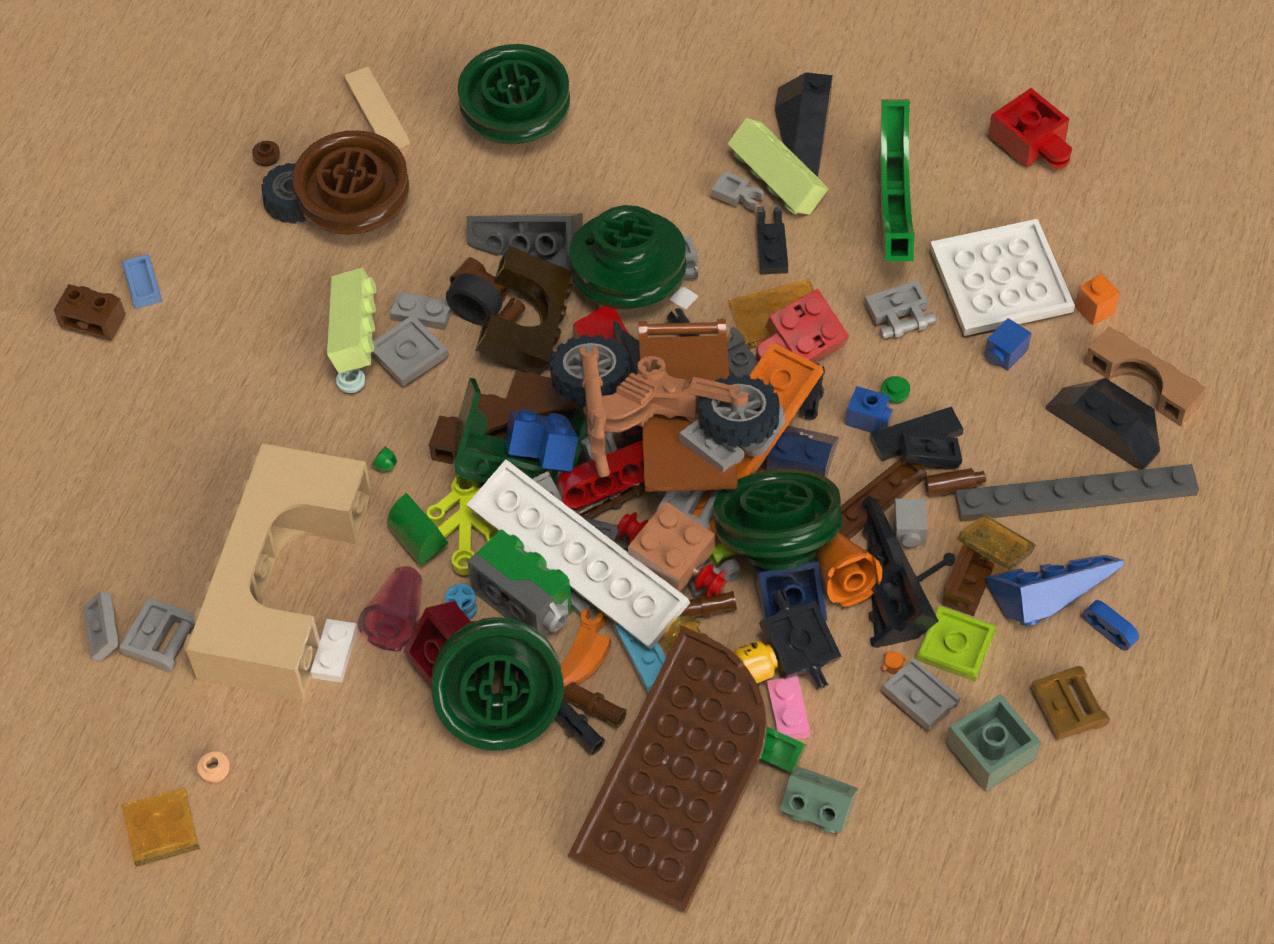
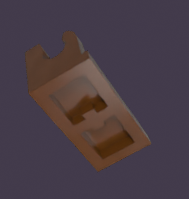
[942,541,995,616]

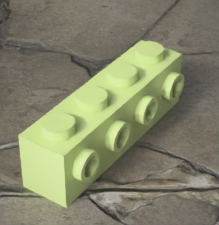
[728,118,829,215]
[327,267,377,373]

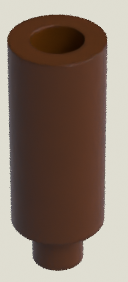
[924,468,986,497]

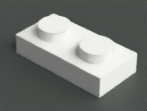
[311,619,358,683]

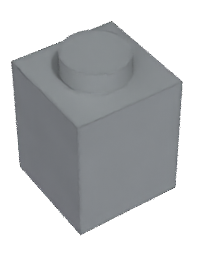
[894,499,927,547]

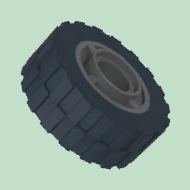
[261,163,306,223]

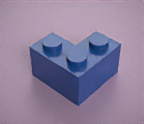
[504,409,578,472]

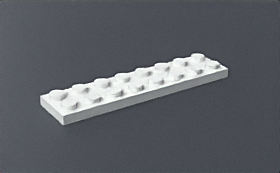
[467,459,690,650]

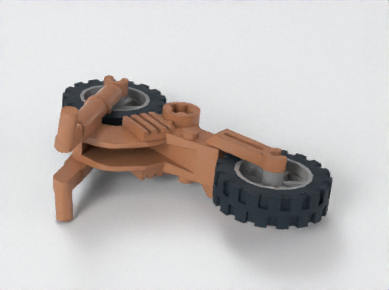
[550,335,780,477]

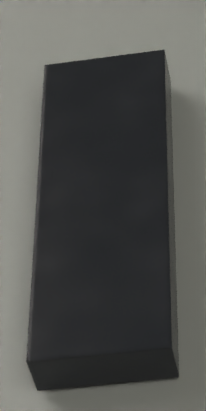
[870,406,964,461]

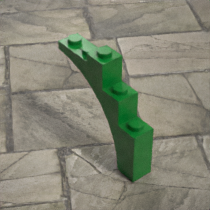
[878,99,915,261]

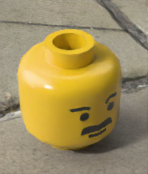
[733,641,778,684]

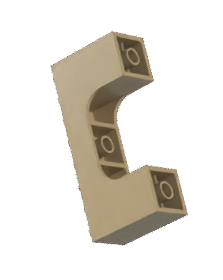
[184,443,372,700]

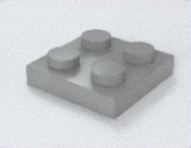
[371,315,449,387]

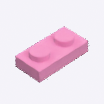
[767,676,810,739]

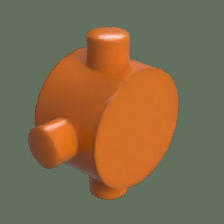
[881,651,906,674]

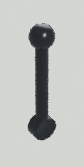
[917,553,956,582]

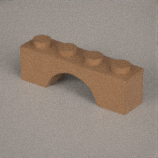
[1085,326,1206,426]

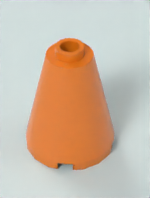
[815,532,883,607]

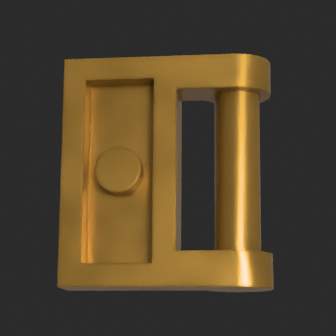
[1031,666,1110,740]

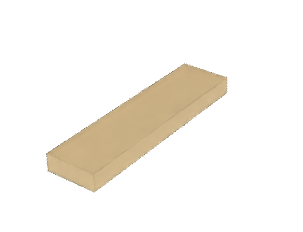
[344,67,410,149]

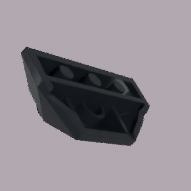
[1045,378,1160,470]

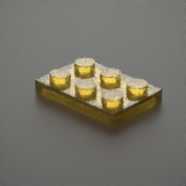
[728,279,814,349]

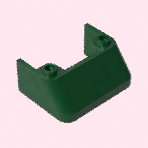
[453,378,588,485]

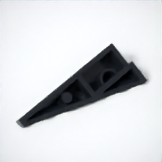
[862,496,939,648]

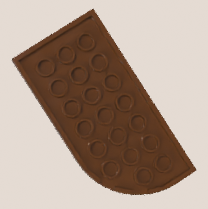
[568,626,767,913]

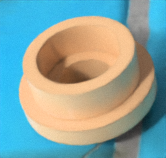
[197,752,230,783]

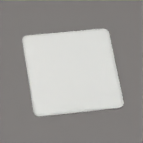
[670,286,698,309]

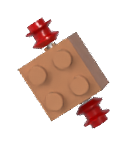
[617,501,727,598]

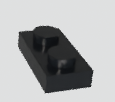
[899,432,963,468]

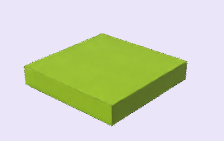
[916,605,997,682]

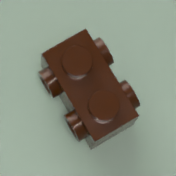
[54,284,126,341]

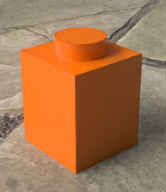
[1075,273,1120,325]

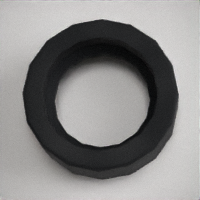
[446,273,503,326]

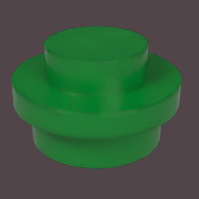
[881,376,910,404]

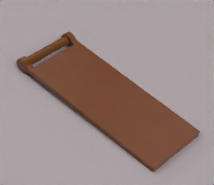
[638,319,737,492]

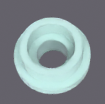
[336,369,365,393]

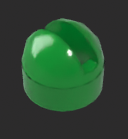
[371,446,397,472]

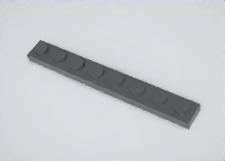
[955,464,1199,522]

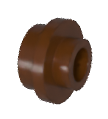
[252,141,280,166]

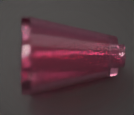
[358,566,422,652]

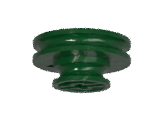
[458,44,570,144]
[569,205,687,309]
[713,469,842,570]
[431,617,564,750]

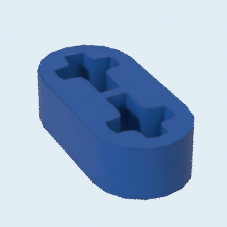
[1083,600,1139,650]

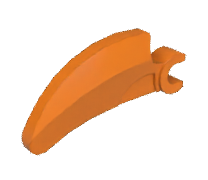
[561,608,612,690]

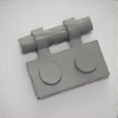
[865,280,937,339]

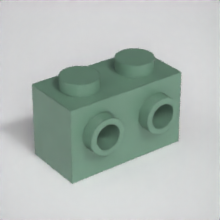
[780,766,858,833]

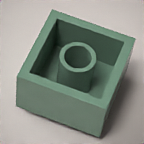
[947,694,1041,791]

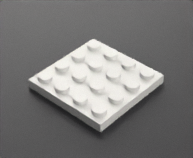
[930,219,1075,336]

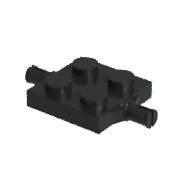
[759,589,841,690]

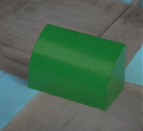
[387,493,449,566]

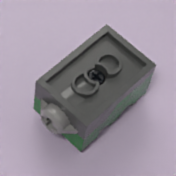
[467,529,573,637]

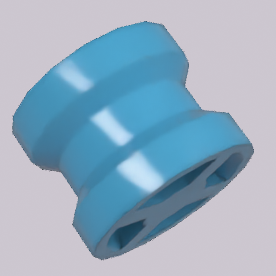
[445,584,477,620]

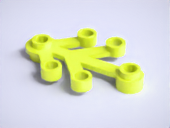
[427,475,498,576]

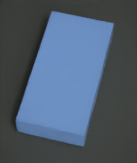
[122,254,163,309]

